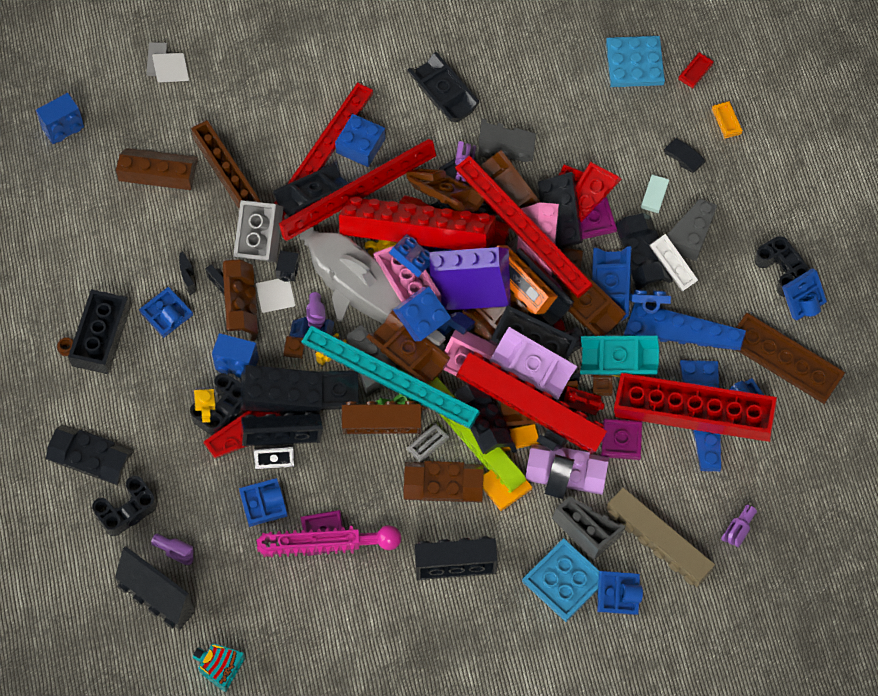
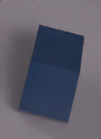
[436,312,475,336]
[290,317,334,338]

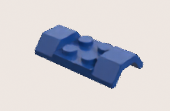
[592,247,631,321]

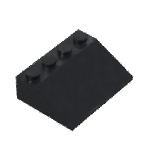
[115,546,195,631]

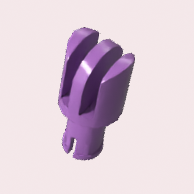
[455,141,476,182]
[306,292,326,329]
[721,505,757,548]
[151,533,193,565]

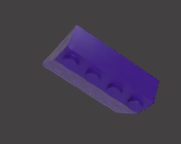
[429,247,511,310]

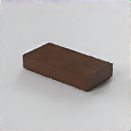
[406,168,446,181]

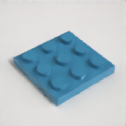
[606,36,665,87]
[522,538,599,622]

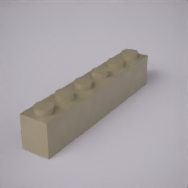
[606,488,715,588]

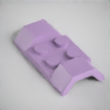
[490,327,577,400]
[525,444,609,495]

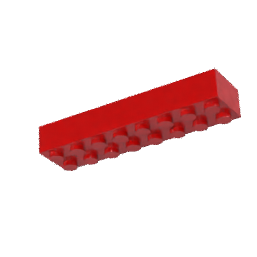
[339,196,495,250]
[456,352,607,454]
[614,373,777,442]

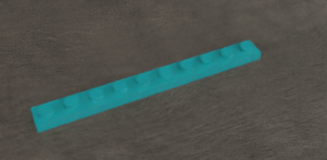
[301,326,480,429]

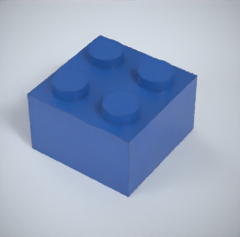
[36,93,84,145]
[335,114,385,167]
[393,286,451,341]
[212,333,259,378]

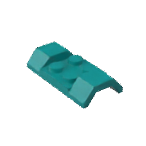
[580,336,660,375]

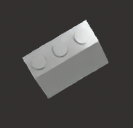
[233,201,283,263]

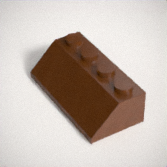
[116,148,198,190]
[342,401,421,434]

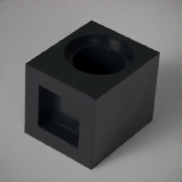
[276,250,300,282]

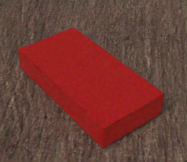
[678,52,714,89]

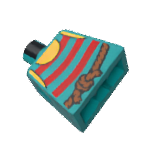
[192,644,245,693]

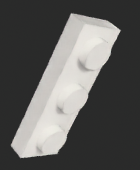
[649,234,698,291]

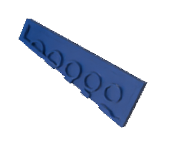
[624,302,746,350]
[679,360,721,472]

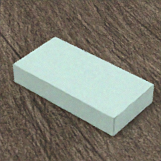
[641,175,669,213]

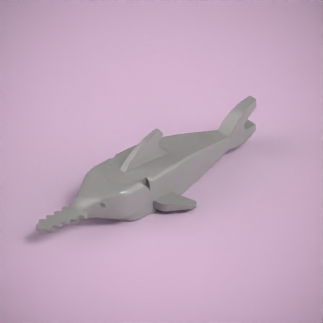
[284,214,446,351]

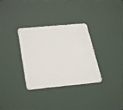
[152,53,189,82]
[256,279,295,313]

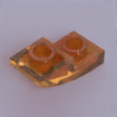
[462,309,495,340]

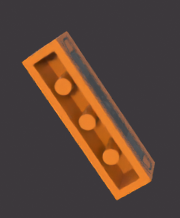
[497,245,558,314]

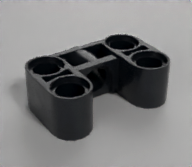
[754,236,811,297]
[190,373,241,435]
[92,476,157,536]

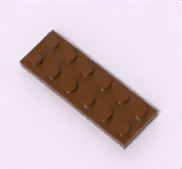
[736,313,845,405]

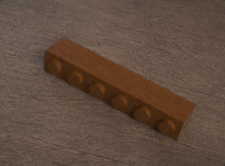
[191,120,262,209]

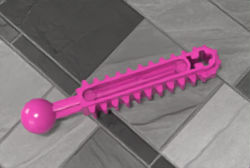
[256,525,402,558]

